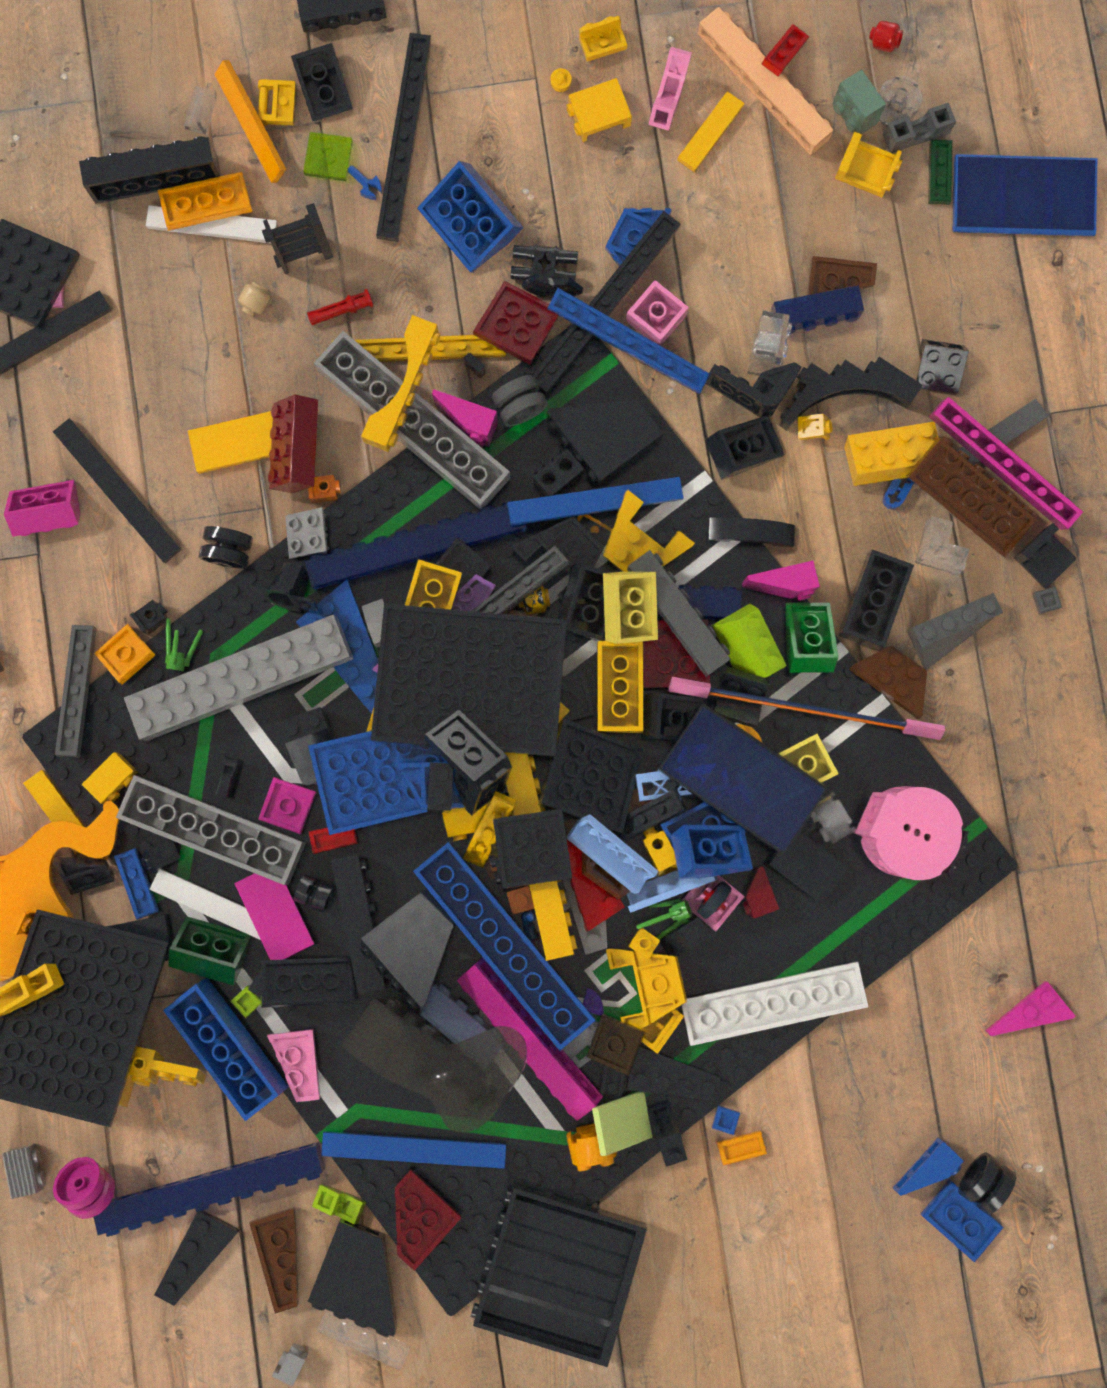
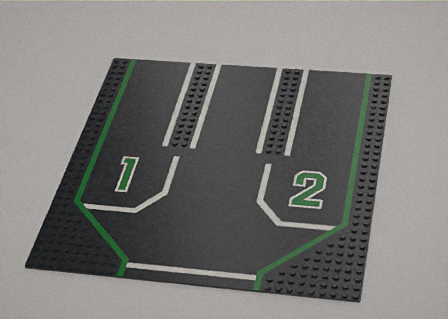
[22,324,1017,1316]

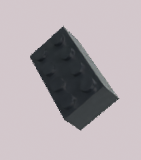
[838,549,914,651]

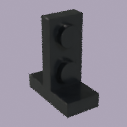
[648,1102,688,1167]

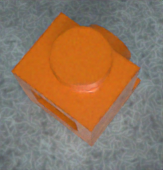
[308,475,341,503]

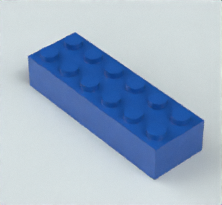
[163,978,289,1121]

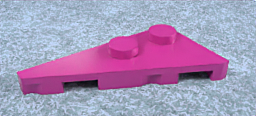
[985,981,1076,1036]

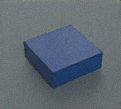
[712,1105,740,1135]

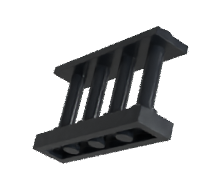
[262,203,334,274]

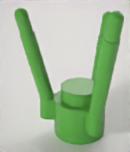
[165,618,203,671]
[636,898,692,940]

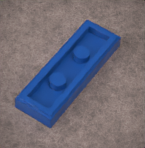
[114,848,160,920]

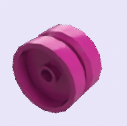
[53,1157,115,1219]

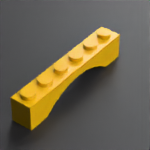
[361,315,440,452]

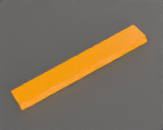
[214,60,286,183]

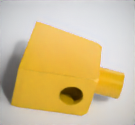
[643,827,677,877]

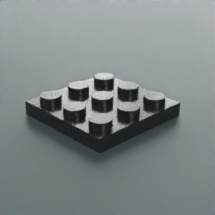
[493,809,572,889]

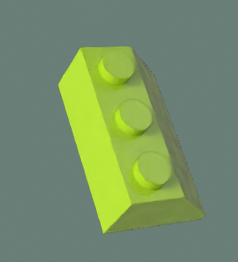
[711,604,786,678]

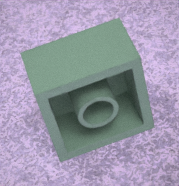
[832,69,886,134]

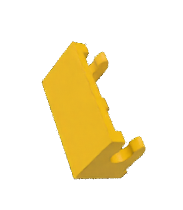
[642,1009,684,1054]

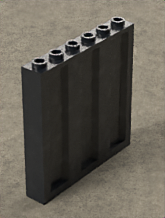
[470,1183,647,1367]

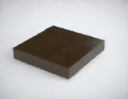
[587,1014,645,1075]

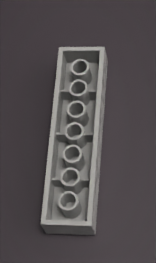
[116,775,306,885]

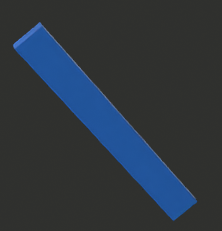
[547,288,709,394]
[507,477,684,526]
[321,1131,506,1169]

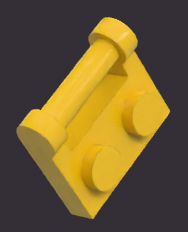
[258,79,297,126]

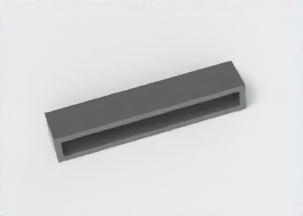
[627,550,730,677]

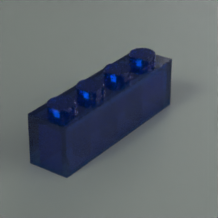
[771,285,864,335]
[657,584,742,620]

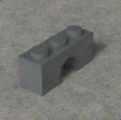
[883,102,956,153]

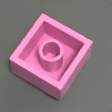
[626,280,689,346]

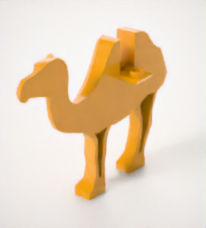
[0,801,120,981]

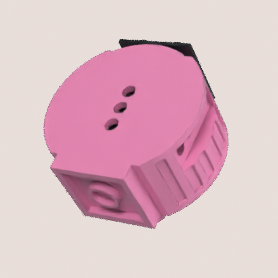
[855,786,969,880]

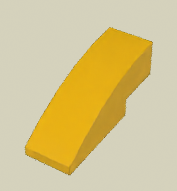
[0,964,64,1017]

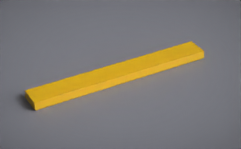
[332,335,506,362]

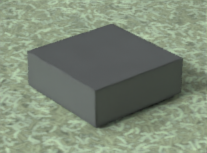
[1032,587,1062,614]

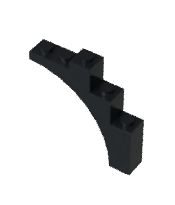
[780,356,923,431]

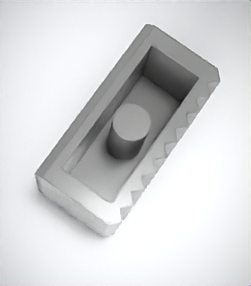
[2,1143,46,1199]

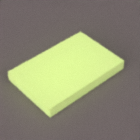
[592,1092,652,1156]

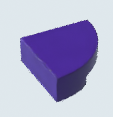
[582,988,604,1016]

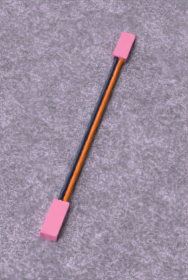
[669,677,945,740]

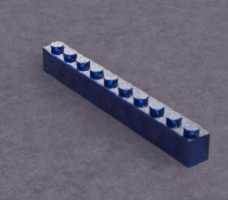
[305,500,527,590]
[93,1142,325,1237]

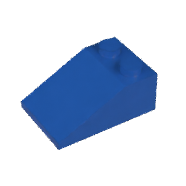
[671,825,753,879]

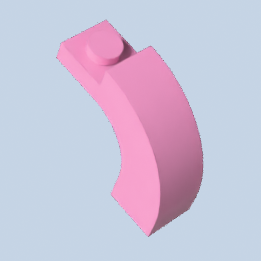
[648,47,692,131]

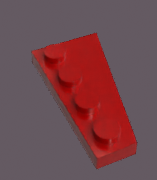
[566,835,625,932]

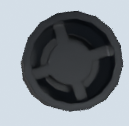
[293,874,335,913]

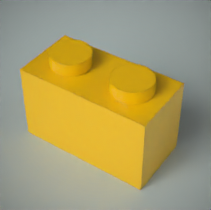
[82,752,138,804]

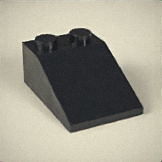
[291,43,353,122]
[705,415,785,480]
[642,693,717,744]
[278,707,334,787]

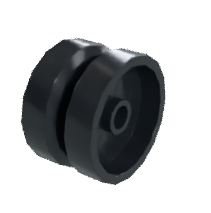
[198,526,253,569]
[958,1152,1017,1215]

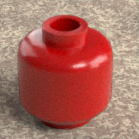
[869,21,903,52]

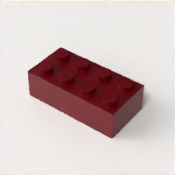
[268,394,318,494]

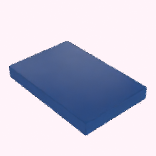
[920,1179,1004,1263]

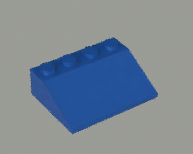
[417,161,524,273]

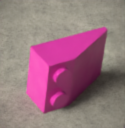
[432,389,498,448]
[742,561,820,601]

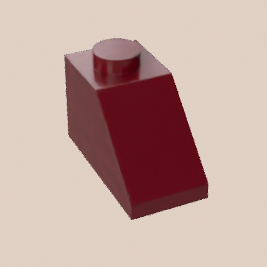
[742,866,779,919]

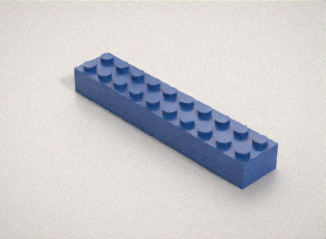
[413,842,595,1051]

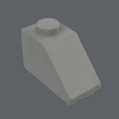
[362,599,384,648]

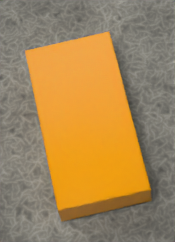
[717,1130,767,1166]

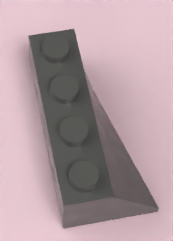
[907,593,1003,670]

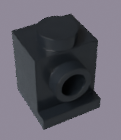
[130,600,168,635]

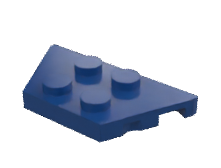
[605,208,672,285]
[399,762,465,809]

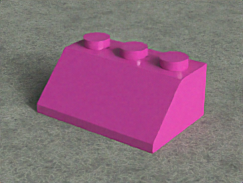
[4,480,80,537]

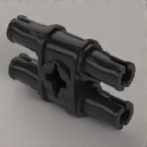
[510,244,578,281]

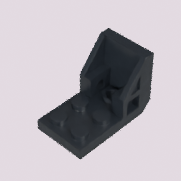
[706,362,802,417]
[424,710,512,816]

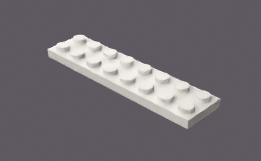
[681,961,868,1046]

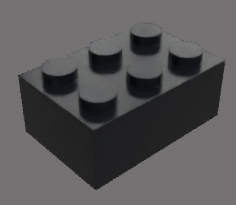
[558,564,610,641]

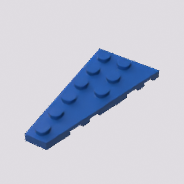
[296,580,378,714]

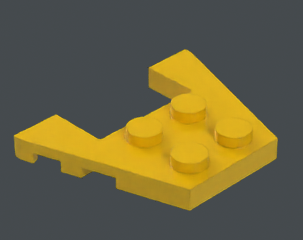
[603,490,695,572]
[606,948,687,1030]

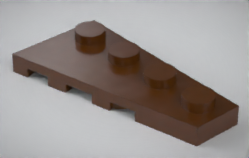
[249,1207,299,1314]

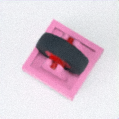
[682,876,745,931]

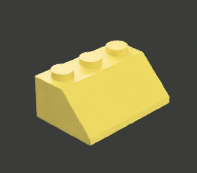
[603,572,658,644]

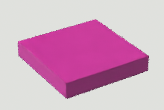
[258,777,317,834]

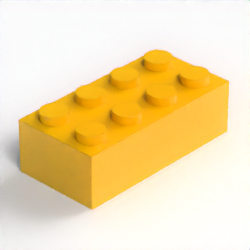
[844,422,938,486]
[597,641,643,733]

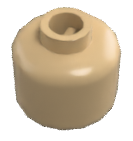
[238,282,271,316]

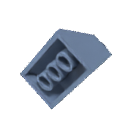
[420,984,505,1070]

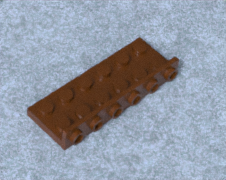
[906,436,1037,558]

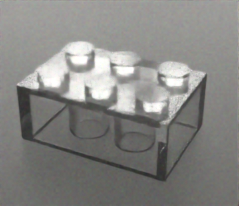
[747,310,792,376]

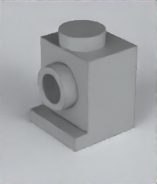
[272,1343,308,1387]

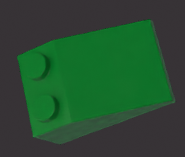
[786,603,839,673]

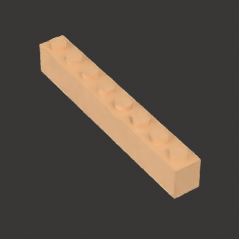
[698,7,833,155]

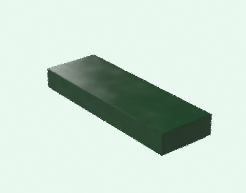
[928,139,953,205]

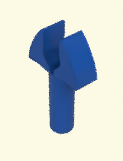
[348,165,382,200]

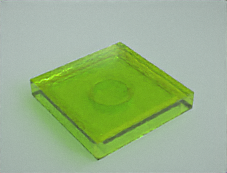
[303,132,353,181]

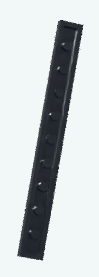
[376,33,431,242]
[533,211,681,394]

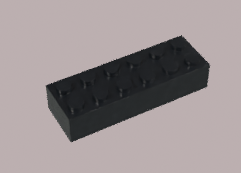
[79,136,221,204]

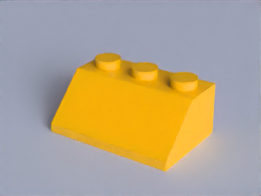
[442,802,513,841]

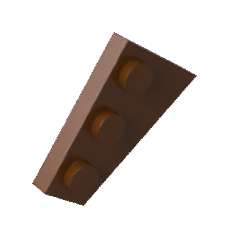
[807,256,877,301]

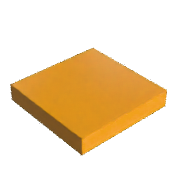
[94,624,155,685]

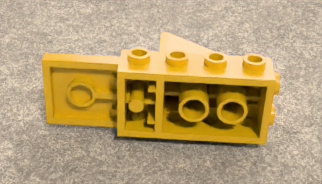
[119,1047,206,1107]

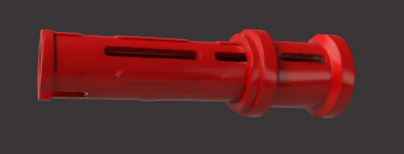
[307,288,374,326]

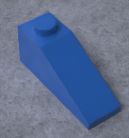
[893,1138,964,1196]

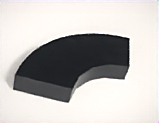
[522,273,583,297]

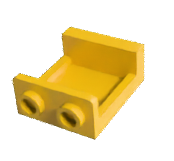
[566,78,632,142]
[835,131,903,198]

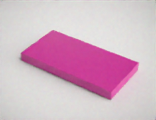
[234,873,315,960]

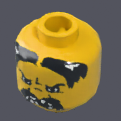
[519,585,550,614]

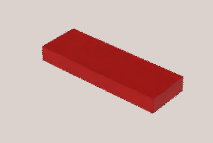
[761,24,810,77]

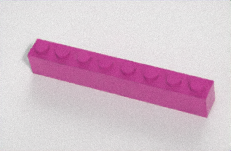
[929,397,1083,530]
[457,957,603,1121]

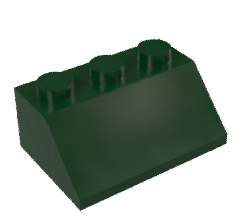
[168,916,251,986]

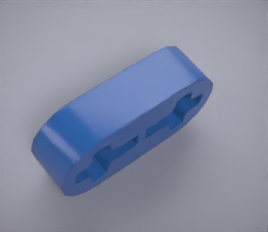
[883,478,914,510]

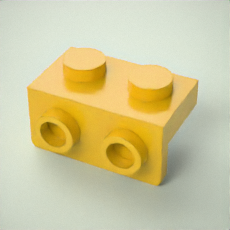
[579,16,627,62]

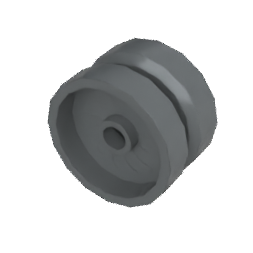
[492,375,548,427]

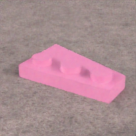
[267,1029,320,1102]

